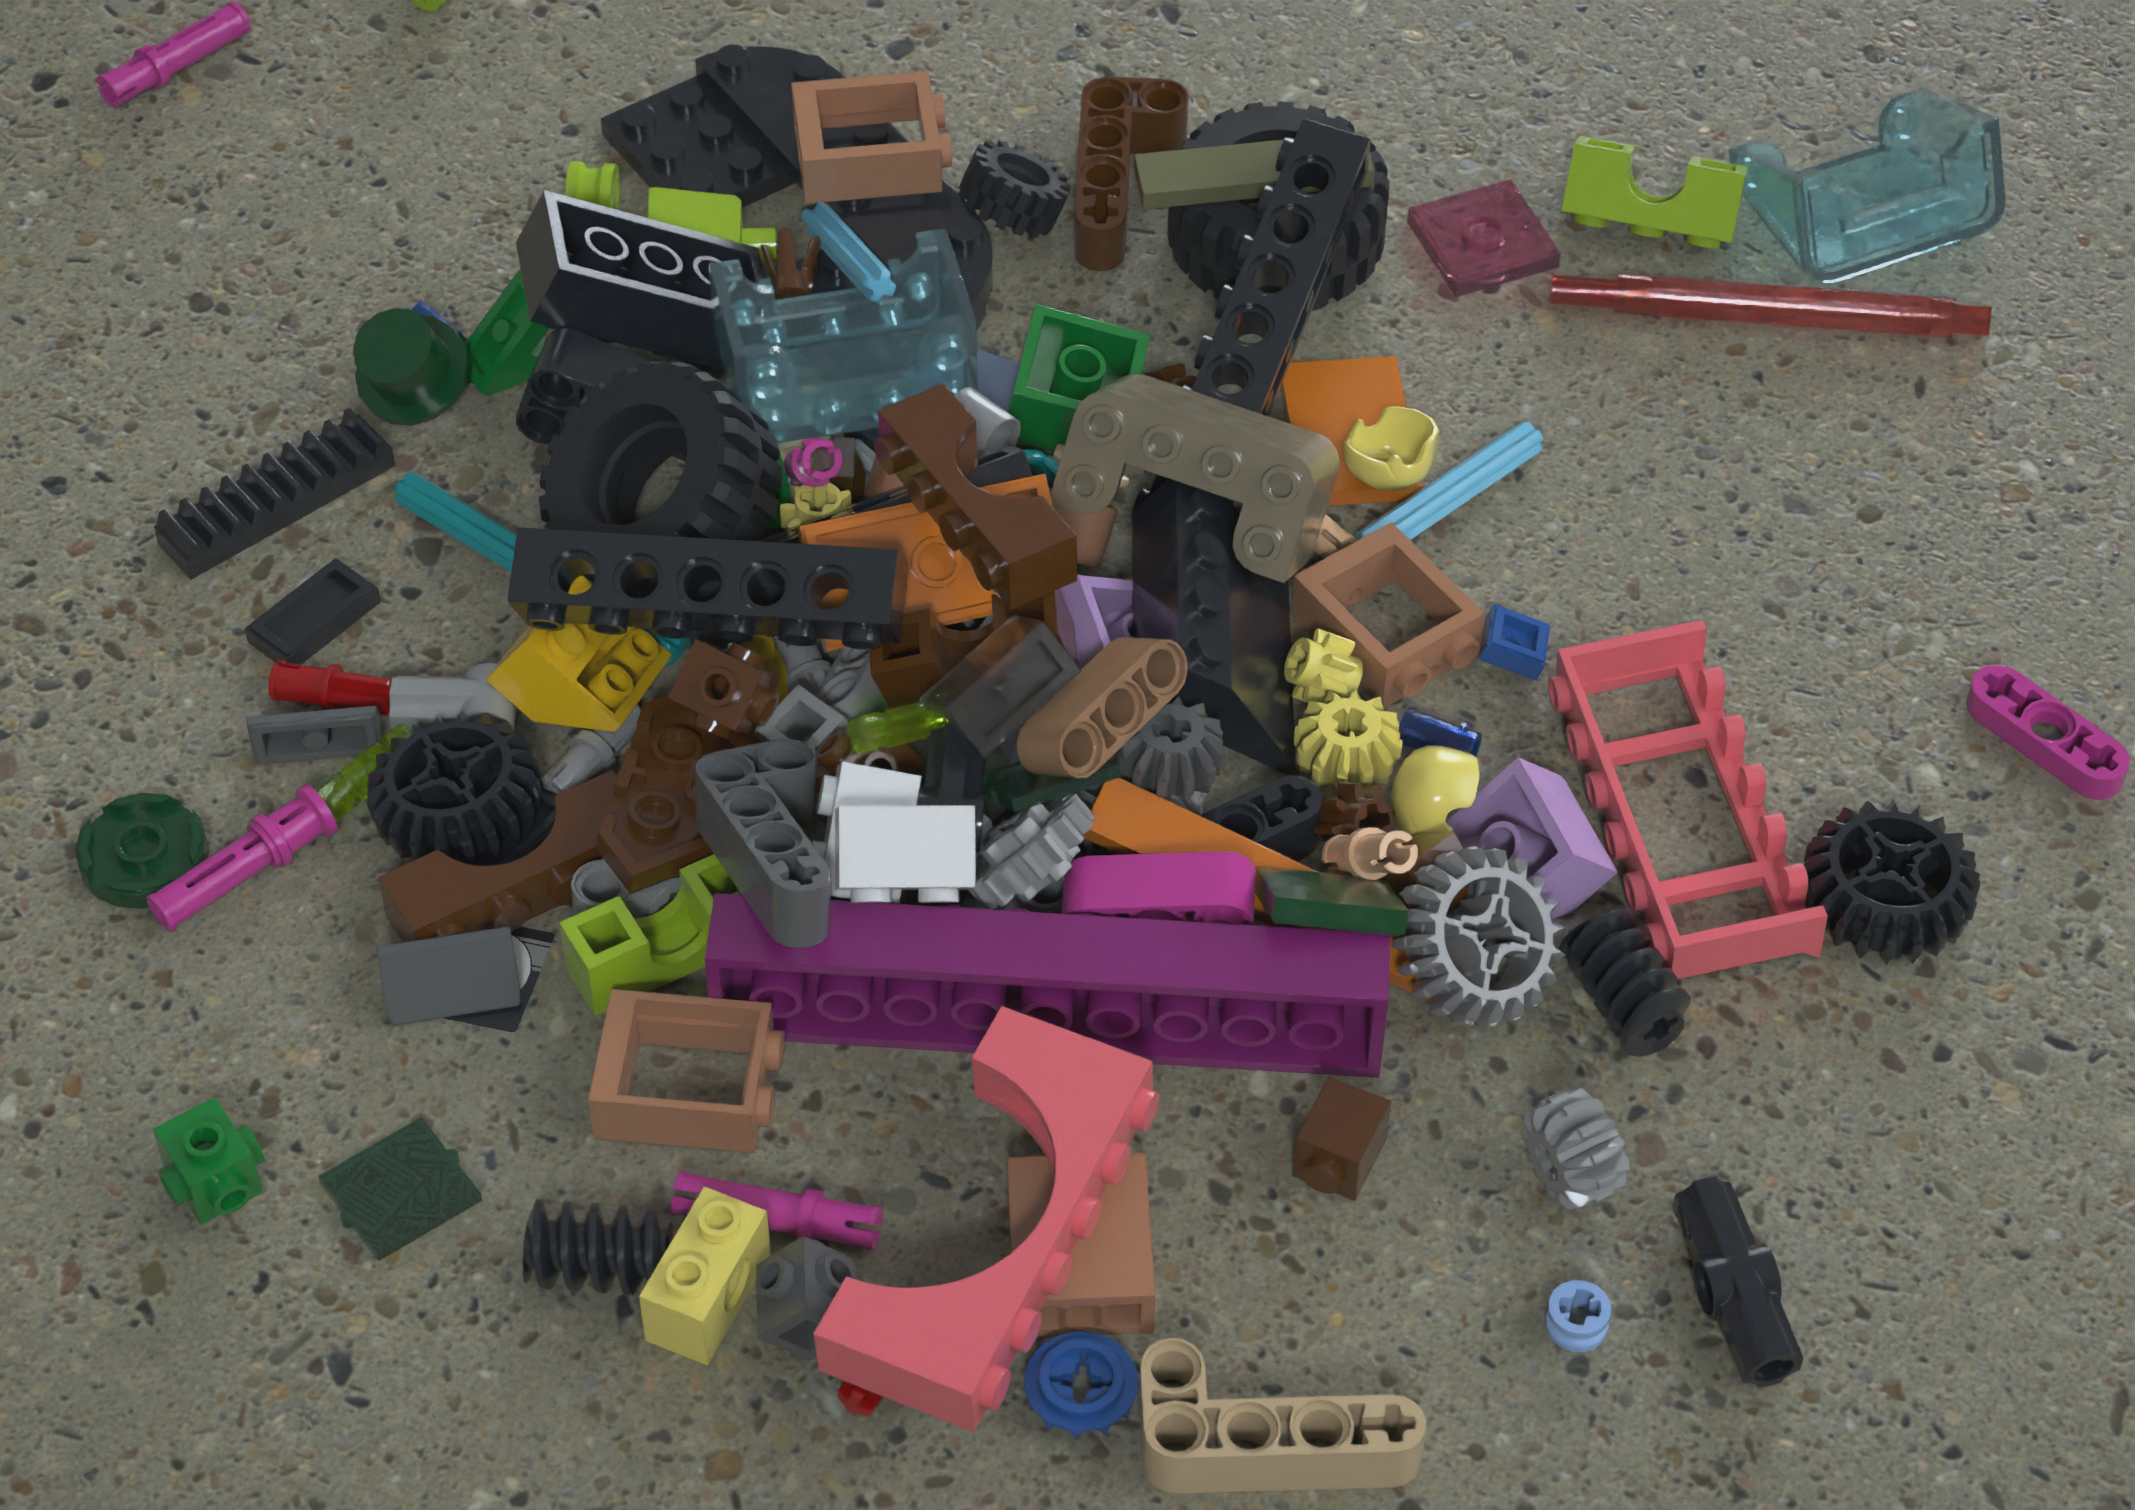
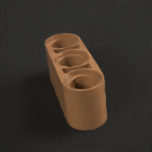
[1017,637,1187,778]

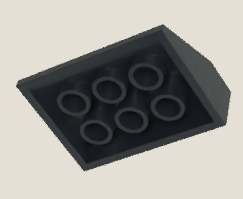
[1132,478,1296,775]

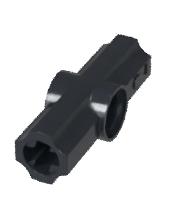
[1672,1176,1804,1388]

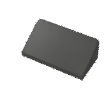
[246,706,383,765]
[376,927,522,1025]

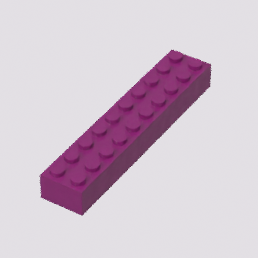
[705,893,1390,1078]

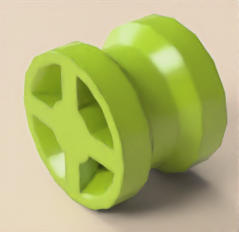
[565,161,620,210]

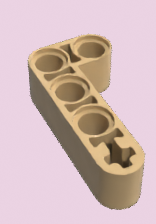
[1139,1338,1427,1494]

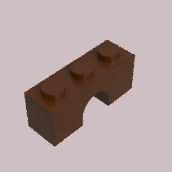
[869,590,1078,716]

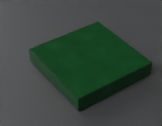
[1255,866,1409,936]

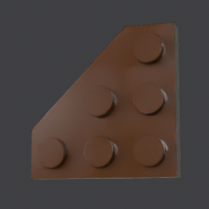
[596,694,748,893]

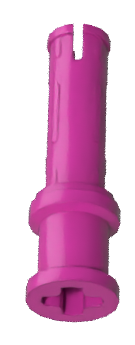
[146,784,338,932]

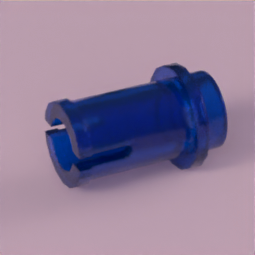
[1399,706,1482,757]

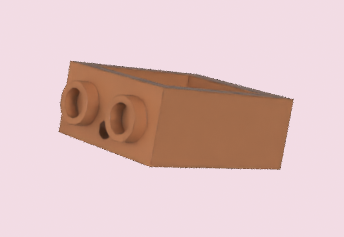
[791,71,952,204]
[1291,522,1485,708]
[588,989,785,1153]

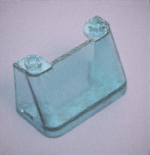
[1729,87,2005,283]

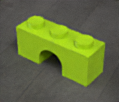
[1561,135,1749,248]
[559,854,740,1016]

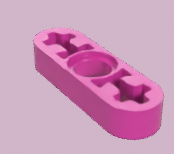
[1966,664,2130,800]

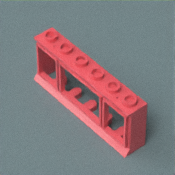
[1548,620,1828,979]

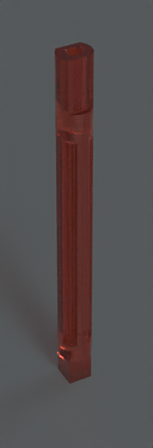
[1549,273,1992,338]

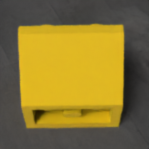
[486,575,672,732]

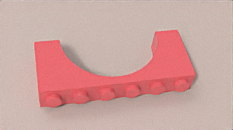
[813,1006,1160,1432]

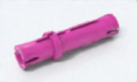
[96,1,251,109]
[783,437,843,488]
[671,1170,883,1251]

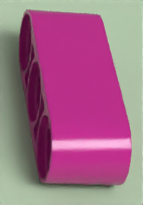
[1061,851,1256,925]

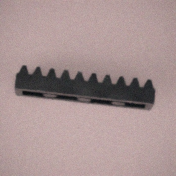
[154,408,395,580]

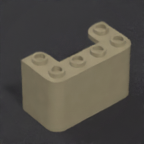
[1050,374,1340,583]

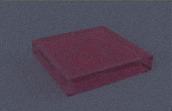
[1407,179,1561,298]

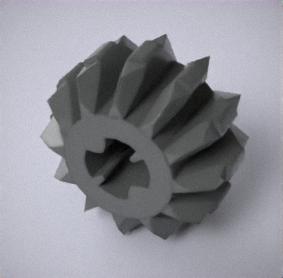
[1116,695,1226,804]

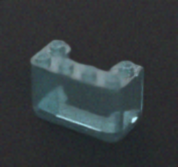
[709,228,978,443]

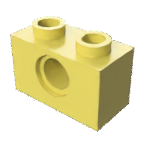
[639,1187,771,1366]

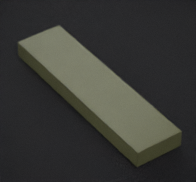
[1134,132,1375,209]

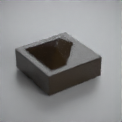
[828,437,865,505]

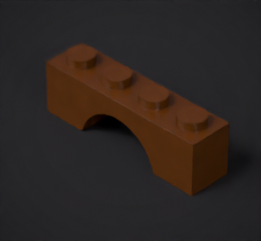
[874,383,1077,610]
[378,770,617,943]

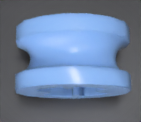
[1545,1280,1611,1352]

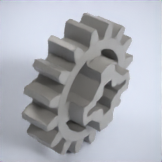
[969,791,1095,910]

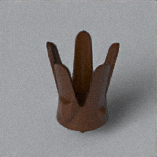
[760,228,820,316]

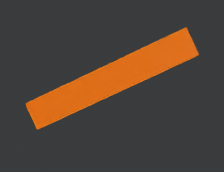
[1082,773,1431,1002]

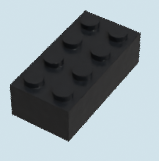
[516,190,777,376]

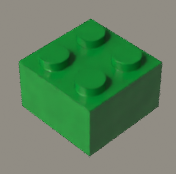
[1007,304,1150,452]

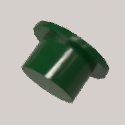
[353,308,471,426]

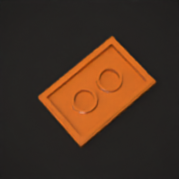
[1280,356,1422,506]

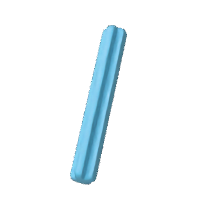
[801,202,896,303]
[1356,422,1543,541]

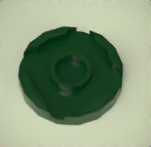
[75,793,209,909]

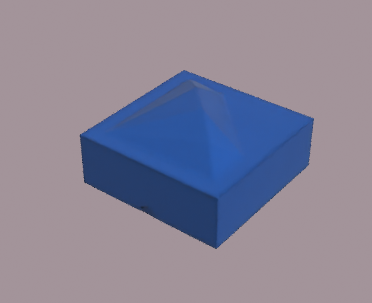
[1479,604,1550,681]

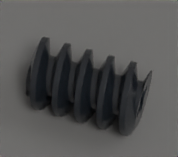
[1559,909,1691,1057]
[522,1199,673,1296]

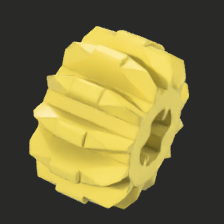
[1294,688,1403,788]

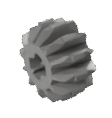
[1522,1088,1629,1210]

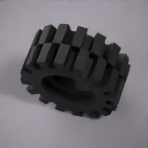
[958,140,1071,237]

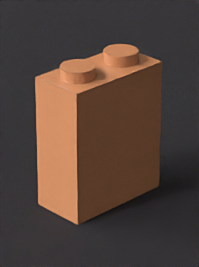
[1007,1152,1156,1337]

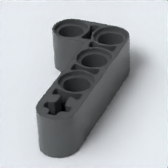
[695,739,831,948]

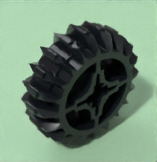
[367,711,542,865]
[1803,799,1980,965]

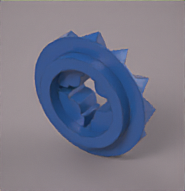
[1024,1332,1138,1439]

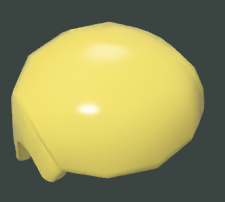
[1342,406,1439,491]
[1390,746,1480,837]

